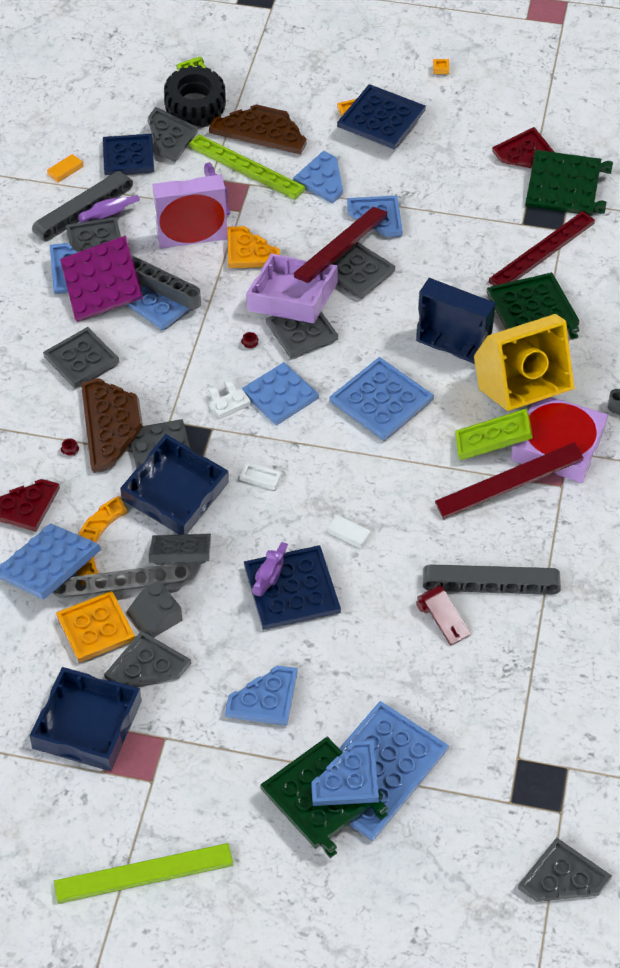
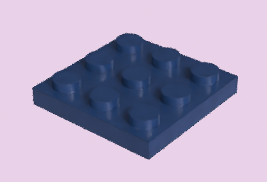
[103,133,154,175]

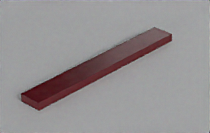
[294,207,387,283]
[489,211,595,286]
[435,442,584,519]

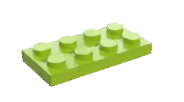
[455,408,533,461]

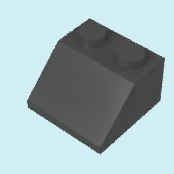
[127,580,183,638]

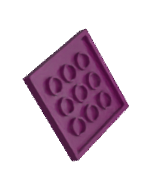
[60,236,143,322]

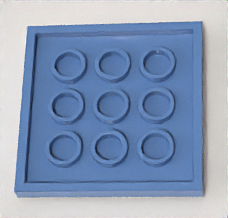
[329,357,434,441]
[0,523,101,600]

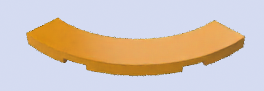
[76,496,128,586]

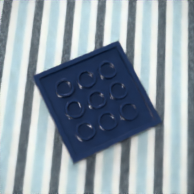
[337,84,426,149]
[244,545,341,630]

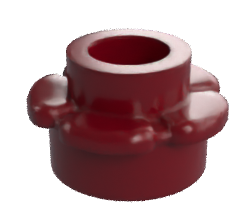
[241,332,259,348]
[60,438,79,456]

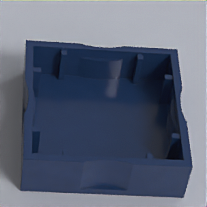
[416,278,496,364]
[120,434,229,534]
[29,667,142,771]

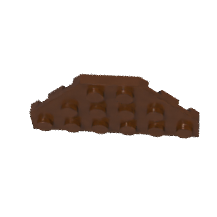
[209,104,307,155]
[81,378,143,473]

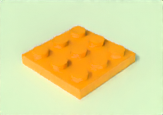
[56,591,135,663]

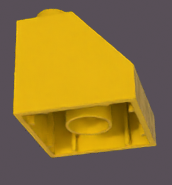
[474,314,575,411]

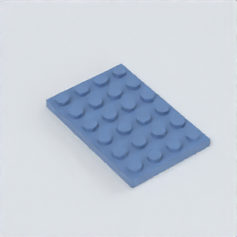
[339,701,449,841]

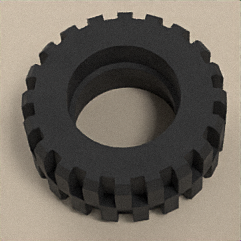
[164,65,226,127]

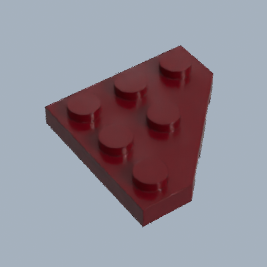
[492,127,554,168]
[0,479,60,532]

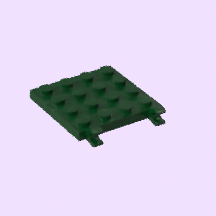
[525,150,613,216]
[486,272,580,339]
[260,736,388,859]

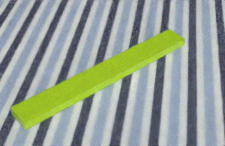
[189,134,305,200]
[54,843,233,904]

